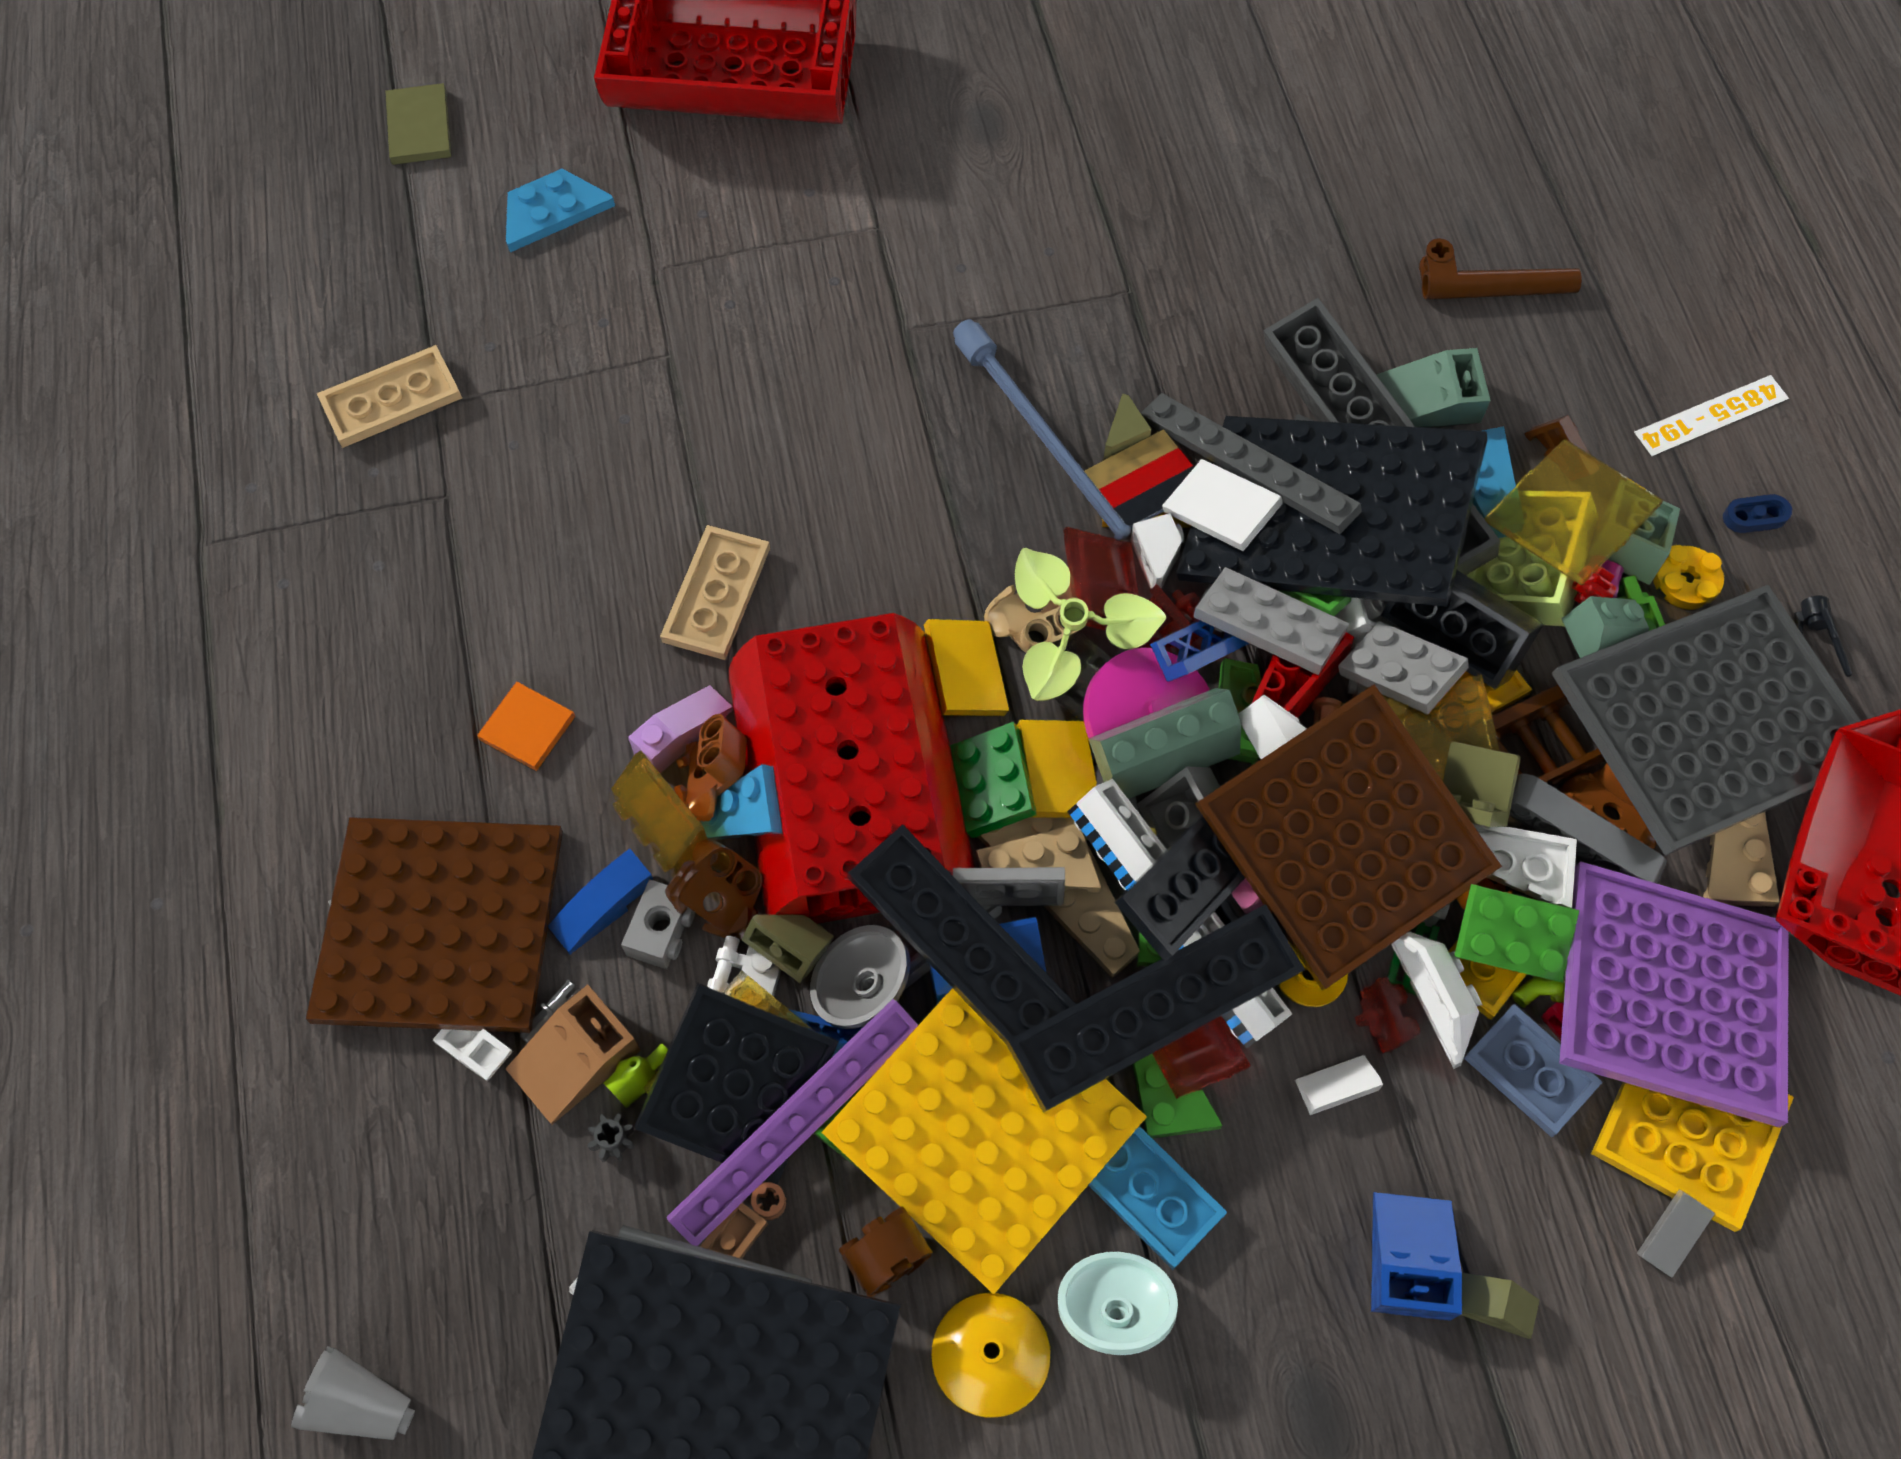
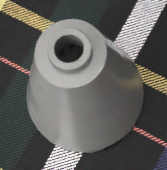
[291,1346,415,1440]

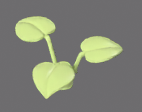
[1015,548,1166,701]

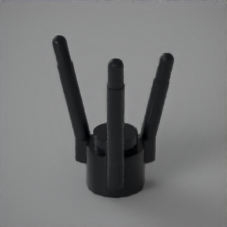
[1794,595,1852,677]

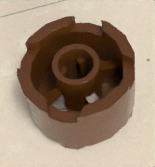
[839,1206,933,1297]

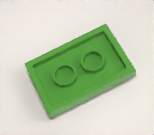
[1454,884,1580,983]

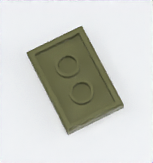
[385,83,452,165]

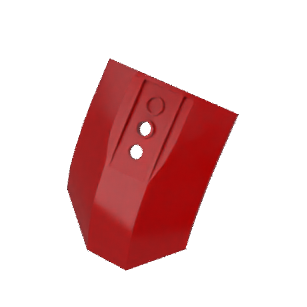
[1776,709,1901,996]

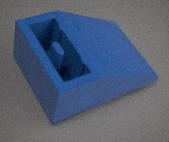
[1371,1192,1462,1321]

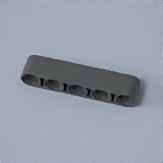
[1509,774,1667,884]

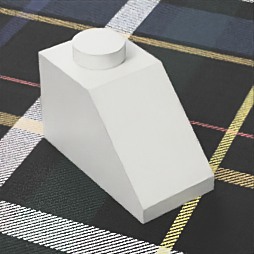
[1130,513,1184,595]

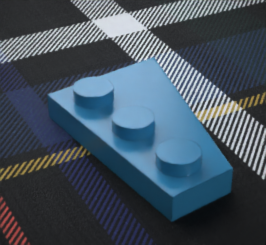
[701,764,783,840]

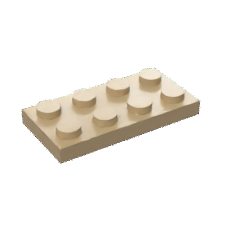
[317,345,462,448]
[660,525,770,660]

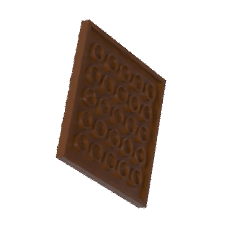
[1195,684,1502,990]
[306,817,563,1033]

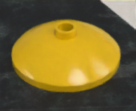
[932,1293,1050,1418]

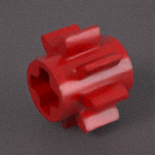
[1572,566,1617,604]

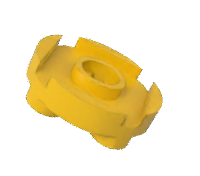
[1653,545,1724,610]

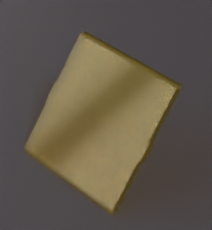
[1484,439,1664,585]

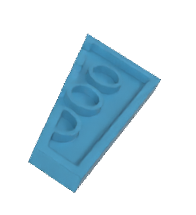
[1473,426,1524,538]

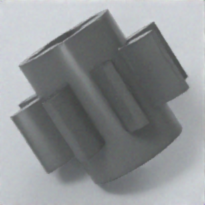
[587,1113,635,1162]

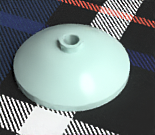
[1058,1252,1178,1355]

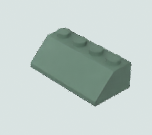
[1088,688,1241,799]

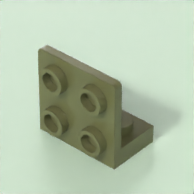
[1443,742,1521,827]

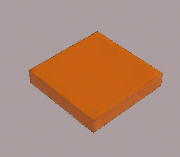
[477,681,575,771]

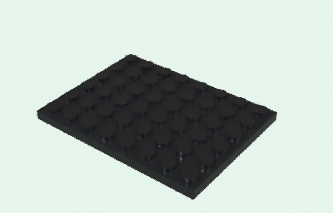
[1177,416,1488,607]
[532,1230,902,1459]

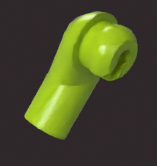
[1512,976,1565,1008]

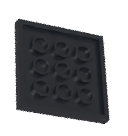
[635,983,839,1185]

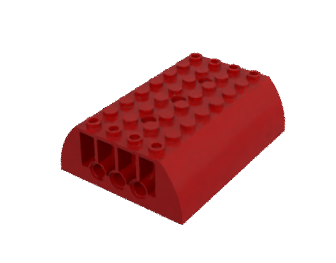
[594,0,857,124]
[728,613,975,924]

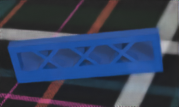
[1150,620,1250,682]

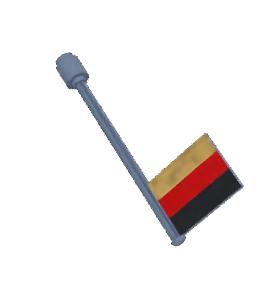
[953,319,1194,541]

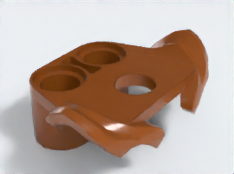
[674,714,747,821]
[1558,762,1657,850]

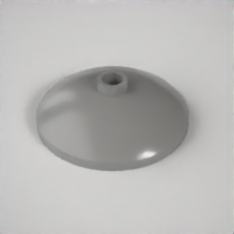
[810,925,910,1029]

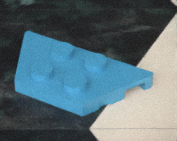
[506,169,615,252]

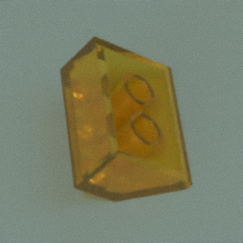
[611,750,707,875]

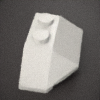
[1391,932,1482,1069]

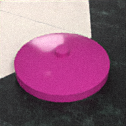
[1083,648,1210,738]

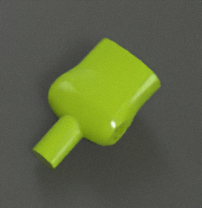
[603,1044,668,1108]

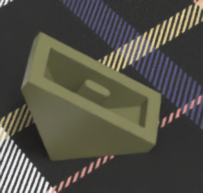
[1103,394,1151,461]
[1461,1273,1540,1339]

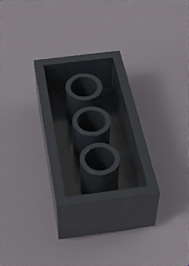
[1381,570,1544,690]

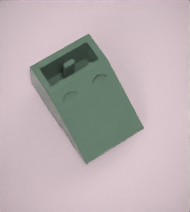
[1376,348,1491,427]

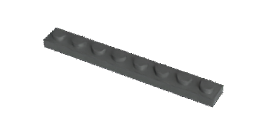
[1141,393,1362,534]

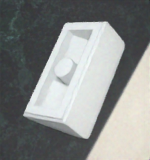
[1295,1055,1383,1115]

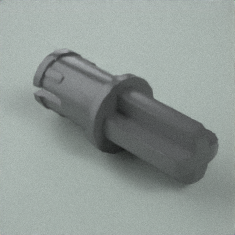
[520,979,581,1043]

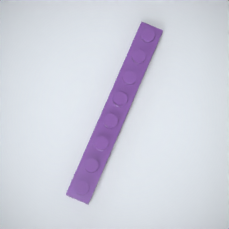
[667,999,918,1246]

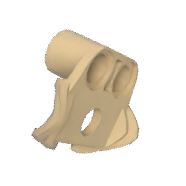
[984,577,1082,653]

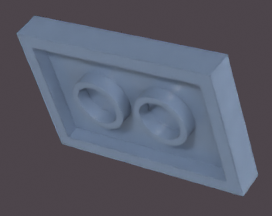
[1464,1004,1603,1137]

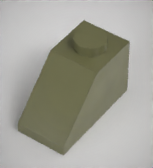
[742,915,834,983]

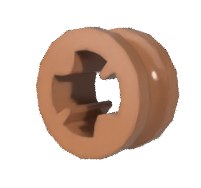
[751,1182,786,1220]

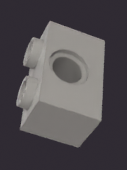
[621,879,695,970]

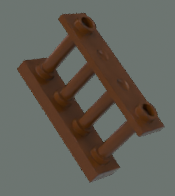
[1463,685,1606,787]

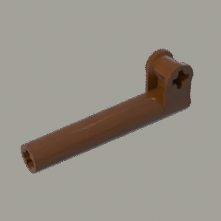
[1419,238,1582,299]

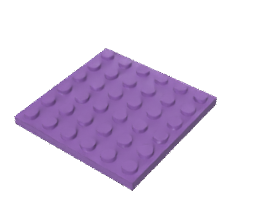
[1559,861,1789,1128]

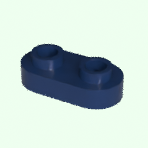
[1723,494,1792,533]

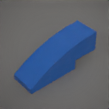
[548,848,654,955]

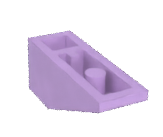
[628,685,734,776]

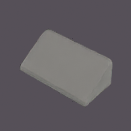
[1636,1189,1715,1278]

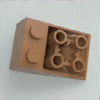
[506,985,641,1125]

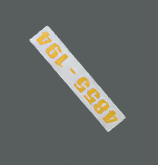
[1634,375,1789,456]

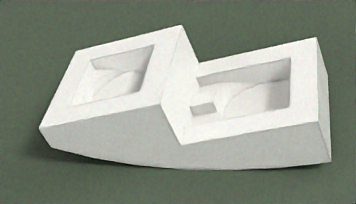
[433,1029,513,1081]

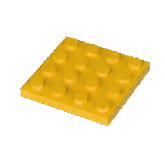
[1591,1082,1794,1232]

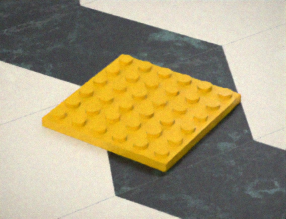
[821,988,1147,1294]

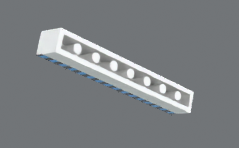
[1067,778,1292,1049]

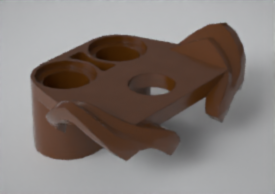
[665,839,762,941]

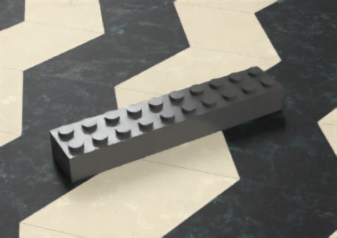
[1263,298,1500,575]

